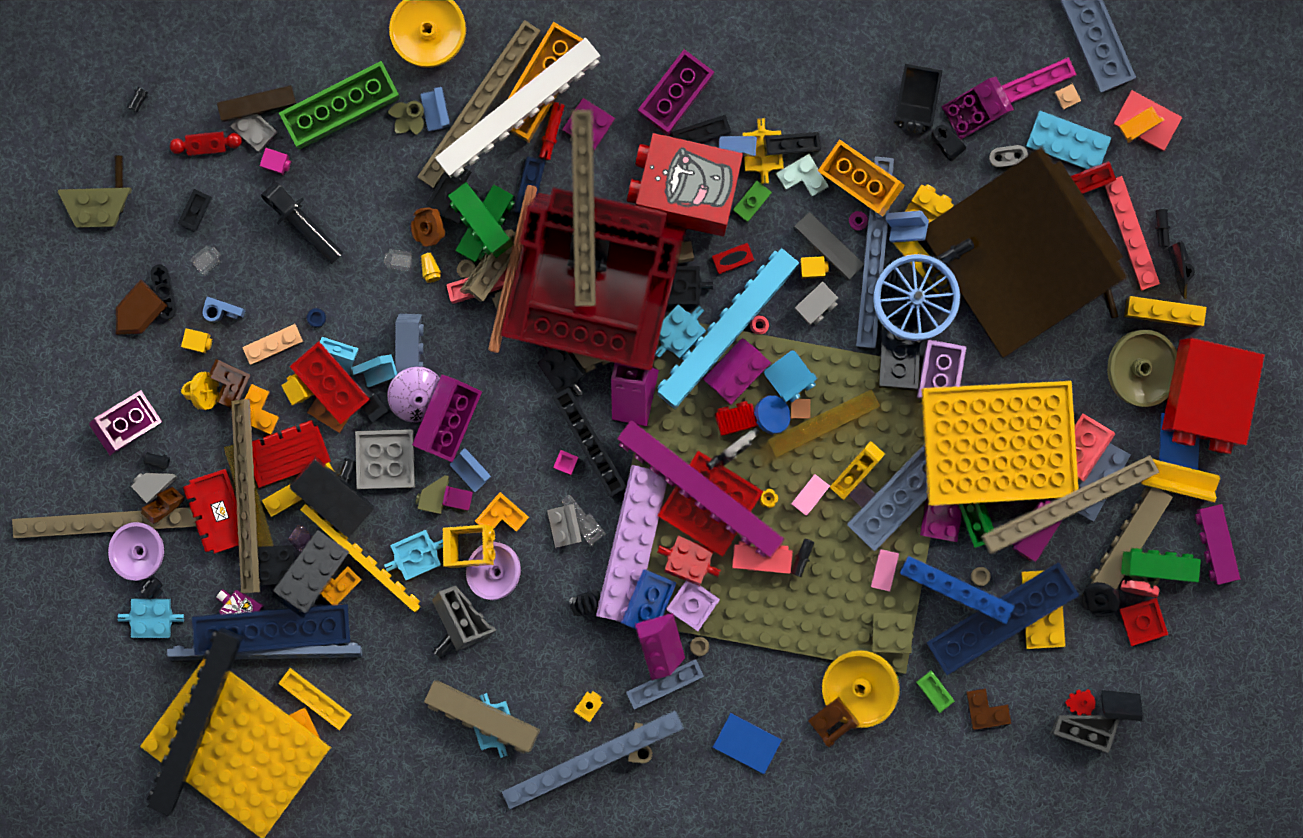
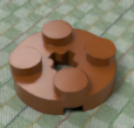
[411,207,445,246]

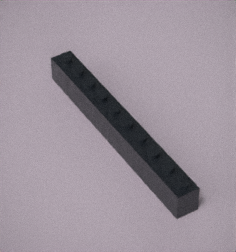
[147,628,243,816]

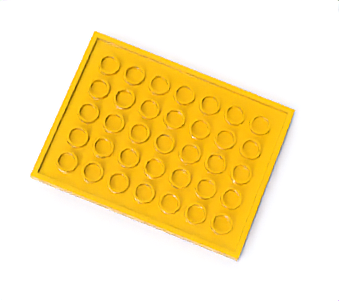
[921,381,1079,505]
[140,659,331,838]

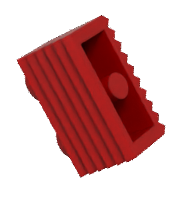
[715,401,758,436]

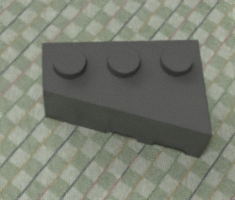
[432,586,497,651]
[1050,715,1120,753]

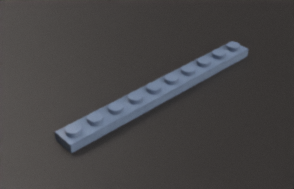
[856,157,894,349]
[167,643,362,661]
[502,711,684,809]

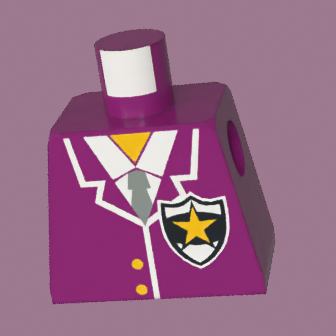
[216,589,265,614]

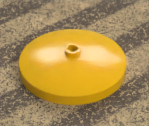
[389,0,466,68]
[822,650,899,728]

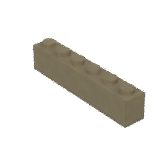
[1090,486,1173,589]
[424,680,541,754]

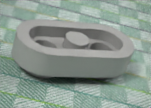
[989,145,1028,168]

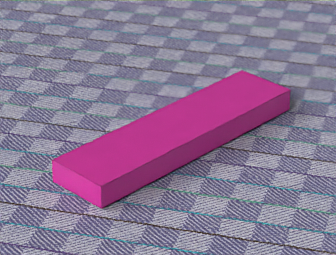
[1002,58,1076,103]

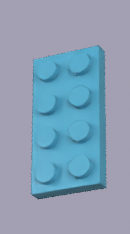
[1026,111,1111,170]

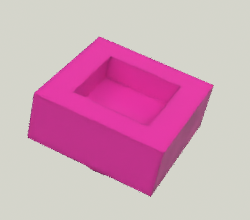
[553,450,579,475]

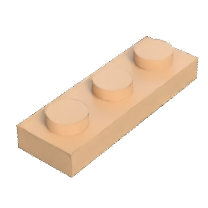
[242,324,303,365]

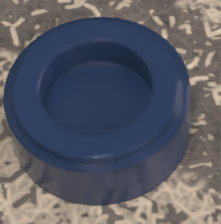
[307,308,326,328]

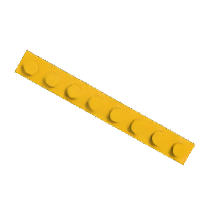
[300,504,421,613]

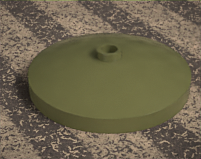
[1107,330,1177,407]

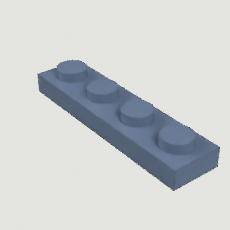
[626,659,704,709]

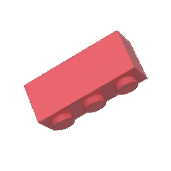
[732,541,793,574]

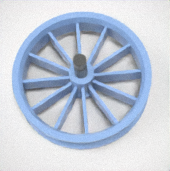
[873,254,960,341]

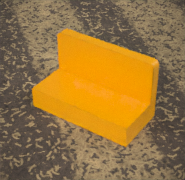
[1119,106,1164,143]

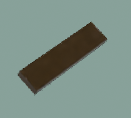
[217,85,296,122]

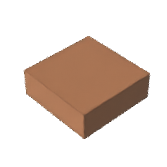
[791,399,810,419]

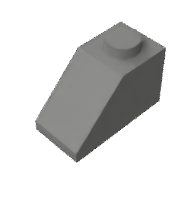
[131,473,178,504]

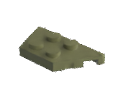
[58,188,132,228]

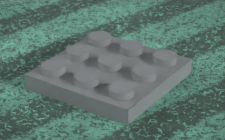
[355,430,415,489]

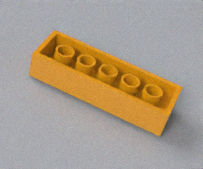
[507,22,583,143]

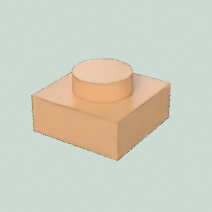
[1055,84,1081,110]

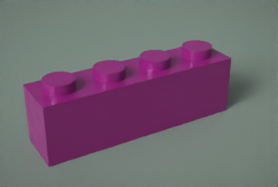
[1195,504,1240,585]

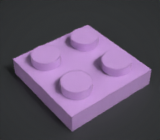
[666,581,720,631]

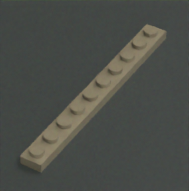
[418,20,541,188]
[572,110,596,306]
[231,399,260,593]
[982,455,1159,554]
[12,507,201,538]

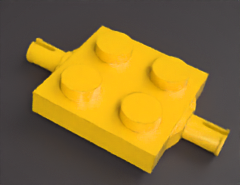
[743,118,783,184]

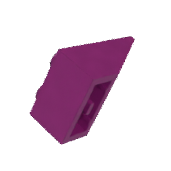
[942,77,1014,139]
[611,363,659,426]

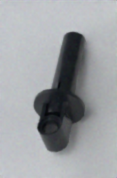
[261,182,344,265]

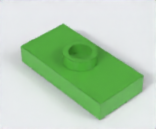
[733,181,772,222]
[916,671,955,713]

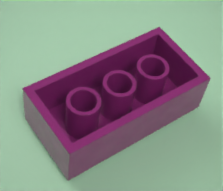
[638,49,715,136]
[412,374,482,462]

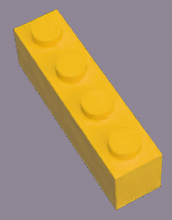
[1124,296,1206,328]

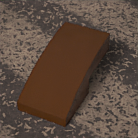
[141,487,184,524]

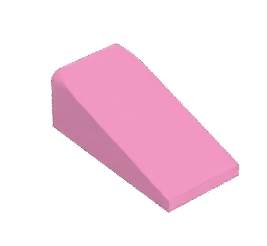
[791,474,830,516]
[871,549,899,591]

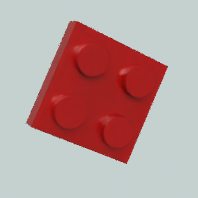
[1119,598,1168,646]

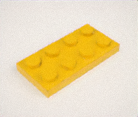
[1021,571,1065,649]

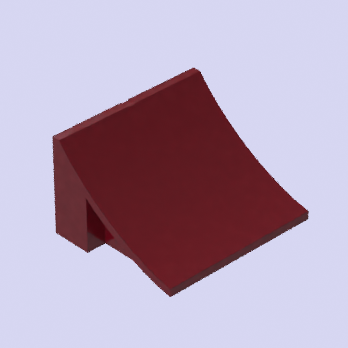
[501,187,687,371]

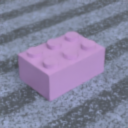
[917,340,966,399]

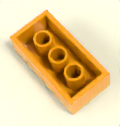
[818,139,905,217]

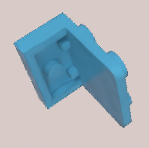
[764,351,817,403]

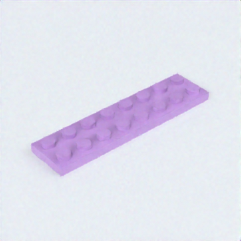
[596,465,667,622]

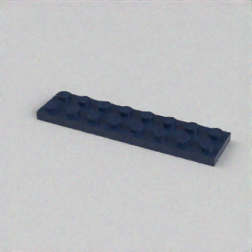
[927,562,1079,675]
[192,603,350,656]

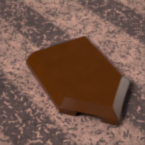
[116,280,167,335]

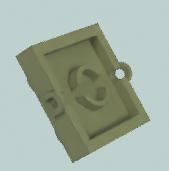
[871,613,914,654]

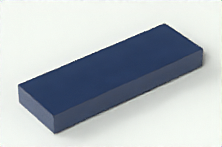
[514,157,546,214]

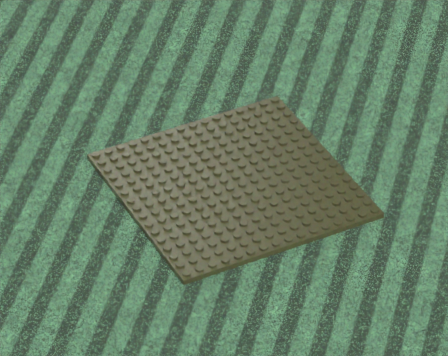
[630,317,931,674]

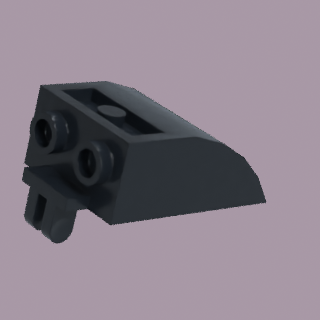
[893,64,943,133]

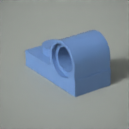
[202,297,245,323]

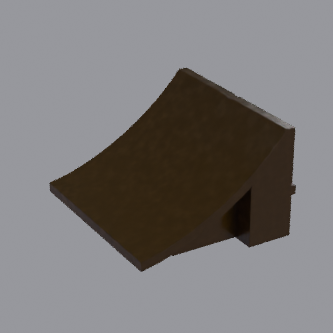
[925,146,1128,358]

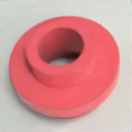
[750,316,769,335]

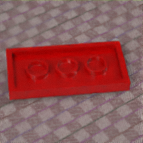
[290,341,370,425]

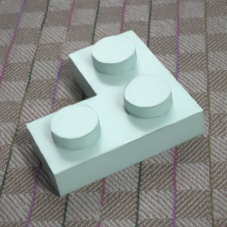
[776,154,829,196]

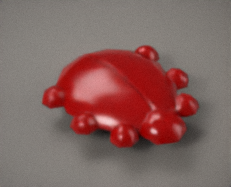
[1066,689,1096,716]

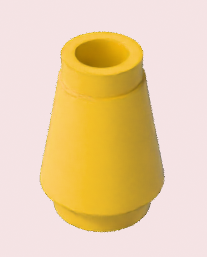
[421,253,441,283]

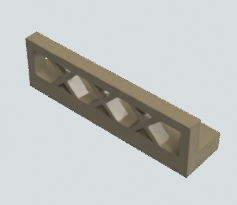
[460,229,516,302]

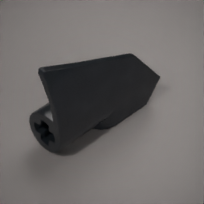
[1168,241,1195,299]

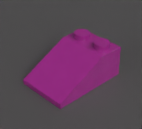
[89,390,162,456]

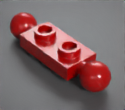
[169,132,242,155]

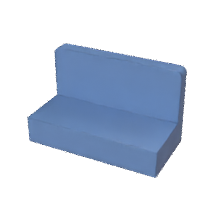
[421,87,450,131]
[719,136,757,156]
[885,211,929,243]
[450,448,491,492]

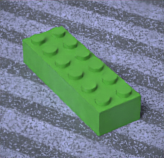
[279,61,400,150]

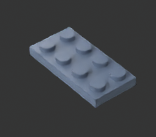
[1077,443,1131,522]

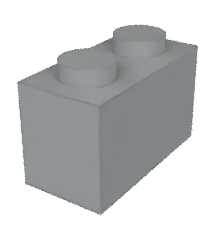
[794,281,838,326]

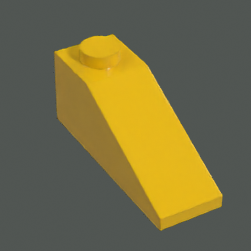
[829,441,885,500]

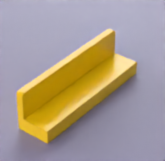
[1141,459,1220,502]

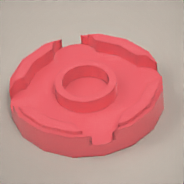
[1120,580,1159,597]

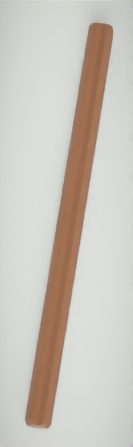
[488,185,537,353]

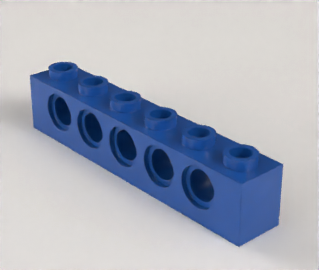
[900,556,1014,624]

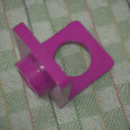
[442,486,473,510]

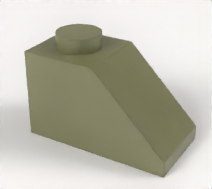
[415,475,450,514]

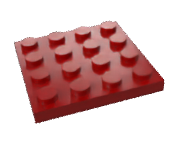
[657,450,764,557]

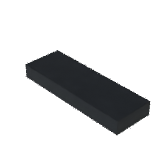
[671,114,732,144]
[763,132,821,156]

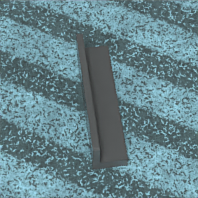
[794,212,864,281]

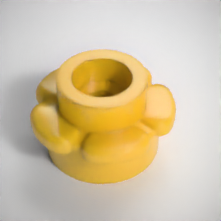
[759,489,778,508]

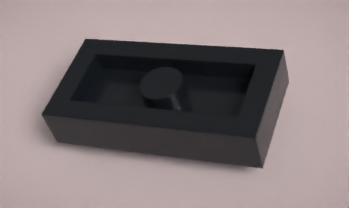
[178,189,212,232]

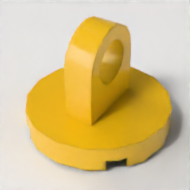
[181,372,219,410]

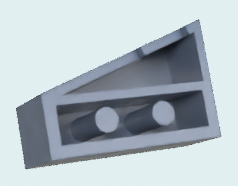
[395,314,424,374]

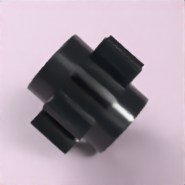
[139,576,163,599]

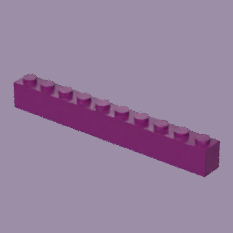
[617,420,785,558]

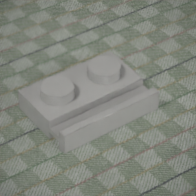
[230,114,277,152]
[547,504,582,548]

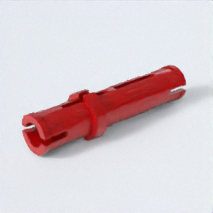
[539,102,565,161]

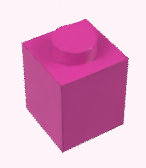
[260,148,291,175]

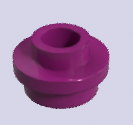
[849,211,868,231]

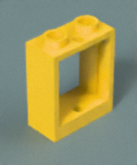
[443,525,496,568]

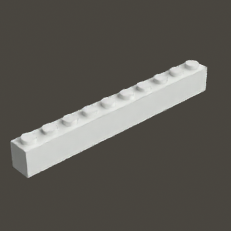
[435,38,600,178]

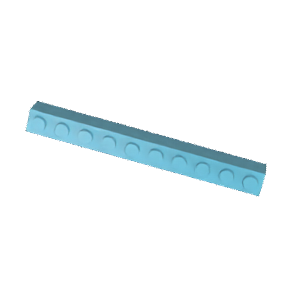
[657,248,799,409]

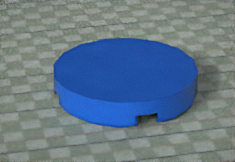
[754,396,791,434]

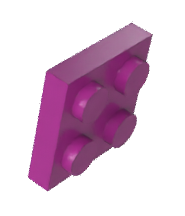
[562,98,615,151]
[920,498,962,542]

